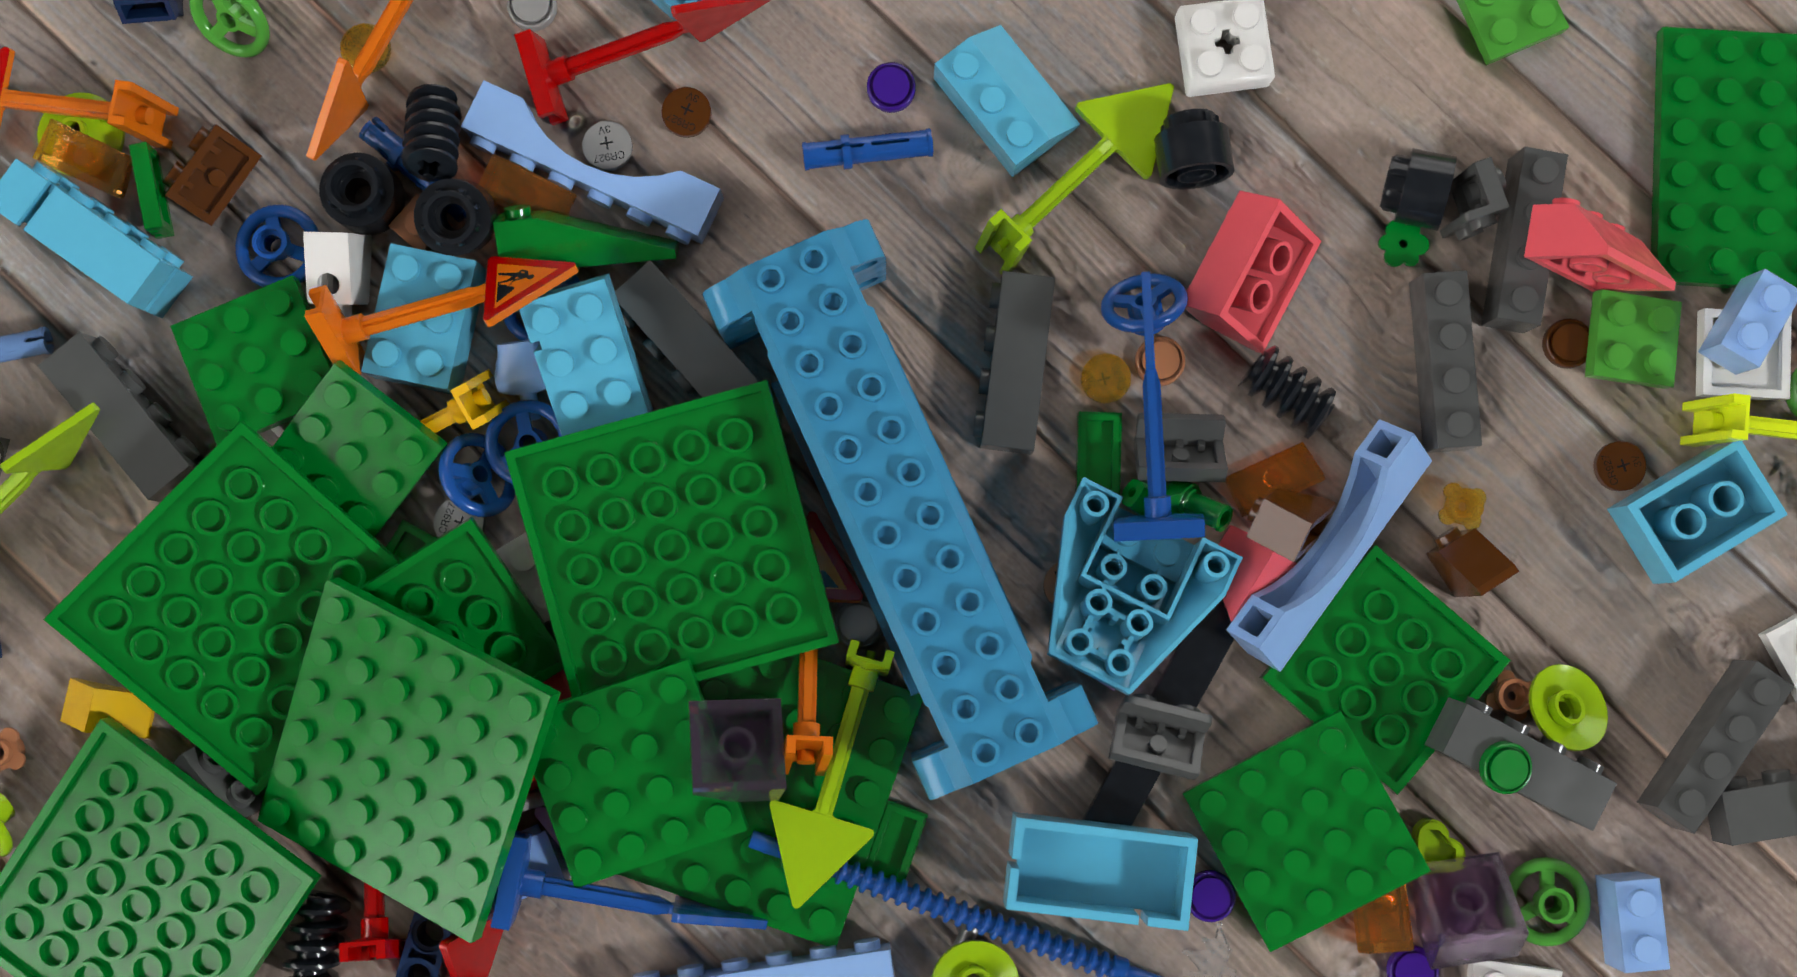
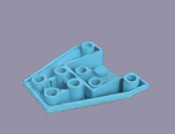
[1047,477,1243,696]

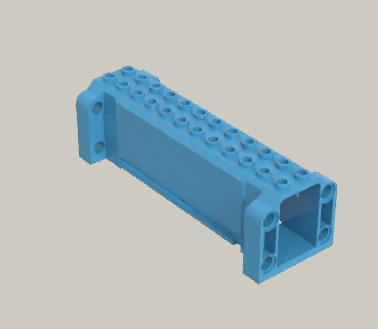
[702,219,1099,800]

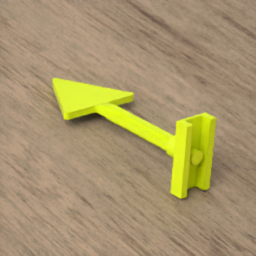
[1680,393,1797,447]

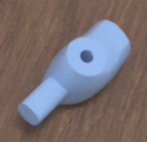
[494,339,546,421]

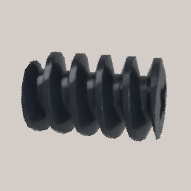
[401,84,462,182]
[1238,345,1336,439]
[282,890,351,977]

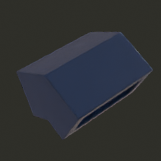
[113,0,184,24]

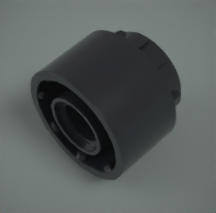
[1154,109,1235,190]
[1380,148,1457,231]
[319,153,406,236]
[414,179,498,256]

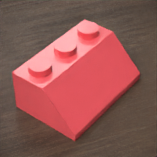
[1185,191,1321,353]
[1524,198,1676,292]

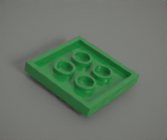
[170,275,333,445]
[273,360,448,537]

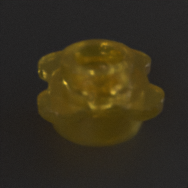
[1438,483,1487,529]

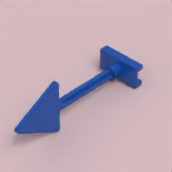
[1113,271,1205,542]
[491,830,768,931]

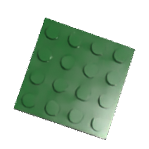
[359,516,564,682]
[1259,545,1511,795]
[534,657,749,888]
[1183,710,1431,952]

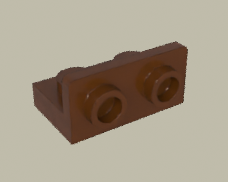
[162,124,262,226]

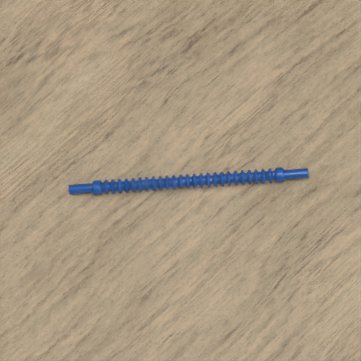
[748,830,1163,977]

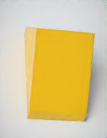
[60,678,155,739]

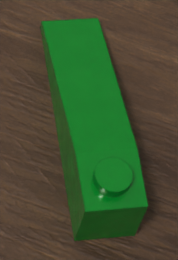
[493,205,679,267]

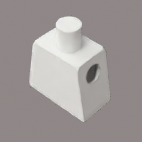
[303,232,372,318]

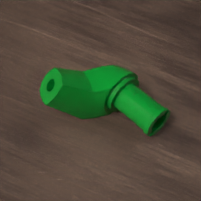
[1121,479,1233,532]

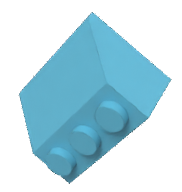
[934,25,1080,178]

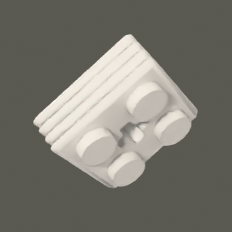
[1175,0,1275,97]

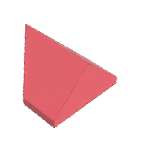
[1218,525,1297,622]

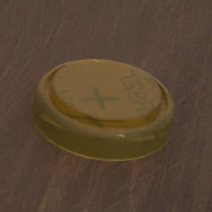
[340,23,391,73]
[1081,353,1131,404]

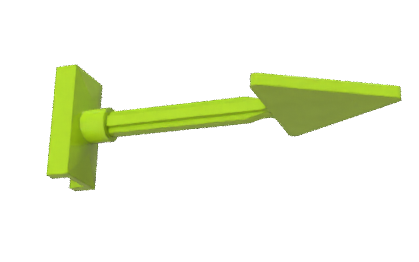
[975,83,1174,275]
[0,402,100,515]
[769,639,895,909]

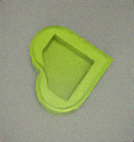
[1411,818,1466,872]

